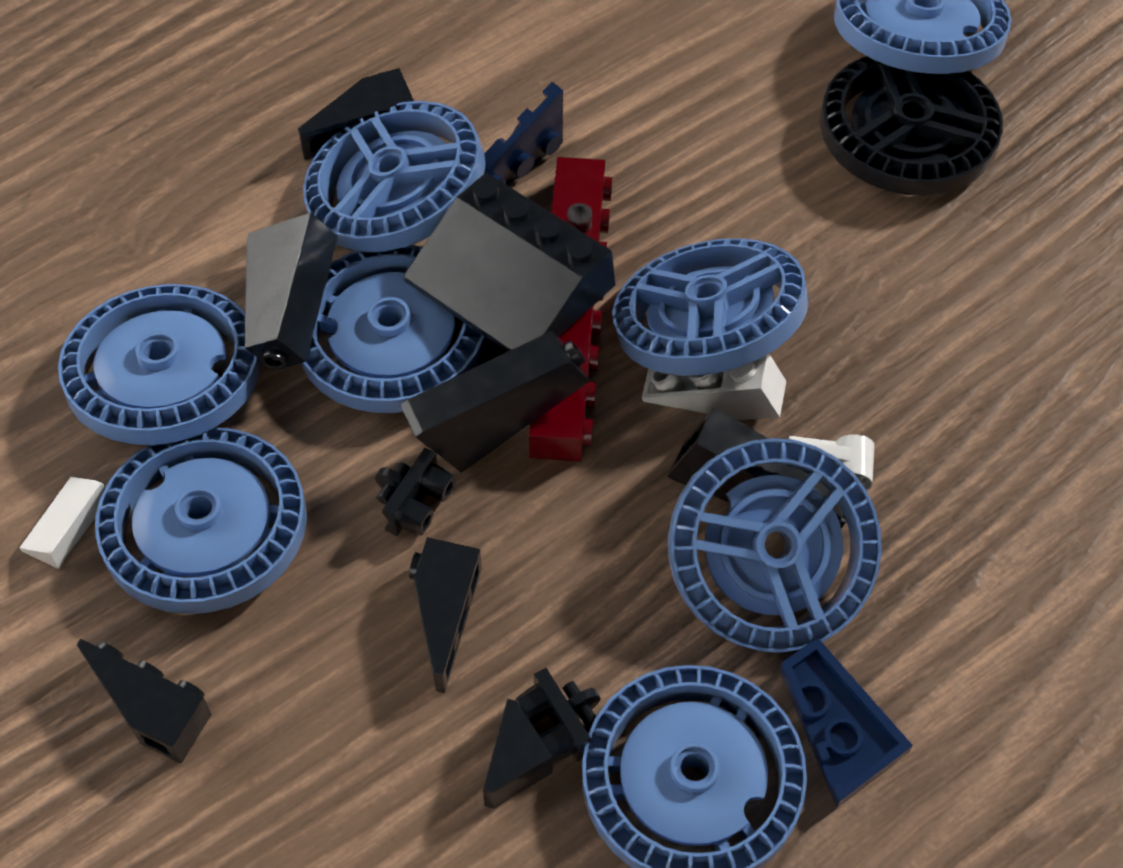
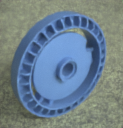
[834,0,1012,74]
[303,101,486,252]
[612,238,809,375]
[300,245,487,413]
[58,284,261,445]
[95,427,307,614]
[668,438,882,652]
[582,665,807,868]

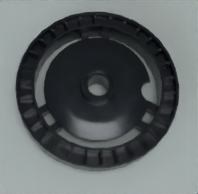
[820,56,1003,195]

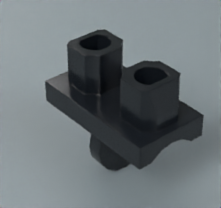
[375,448,455,536]
[515,667,601,762]

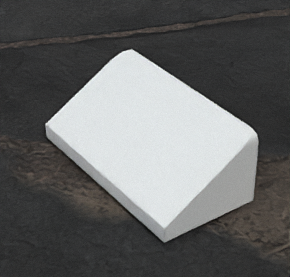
[19,477,105,569]

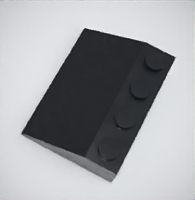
[404,172,616,352]

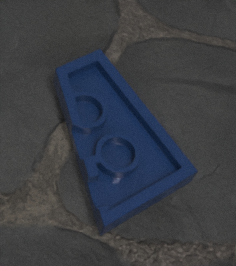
[484,82,563,185]
[779,637,913,807]

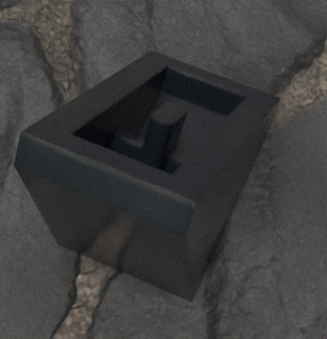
[483,699,553,808]

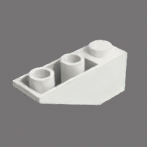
[642,354,786,420]

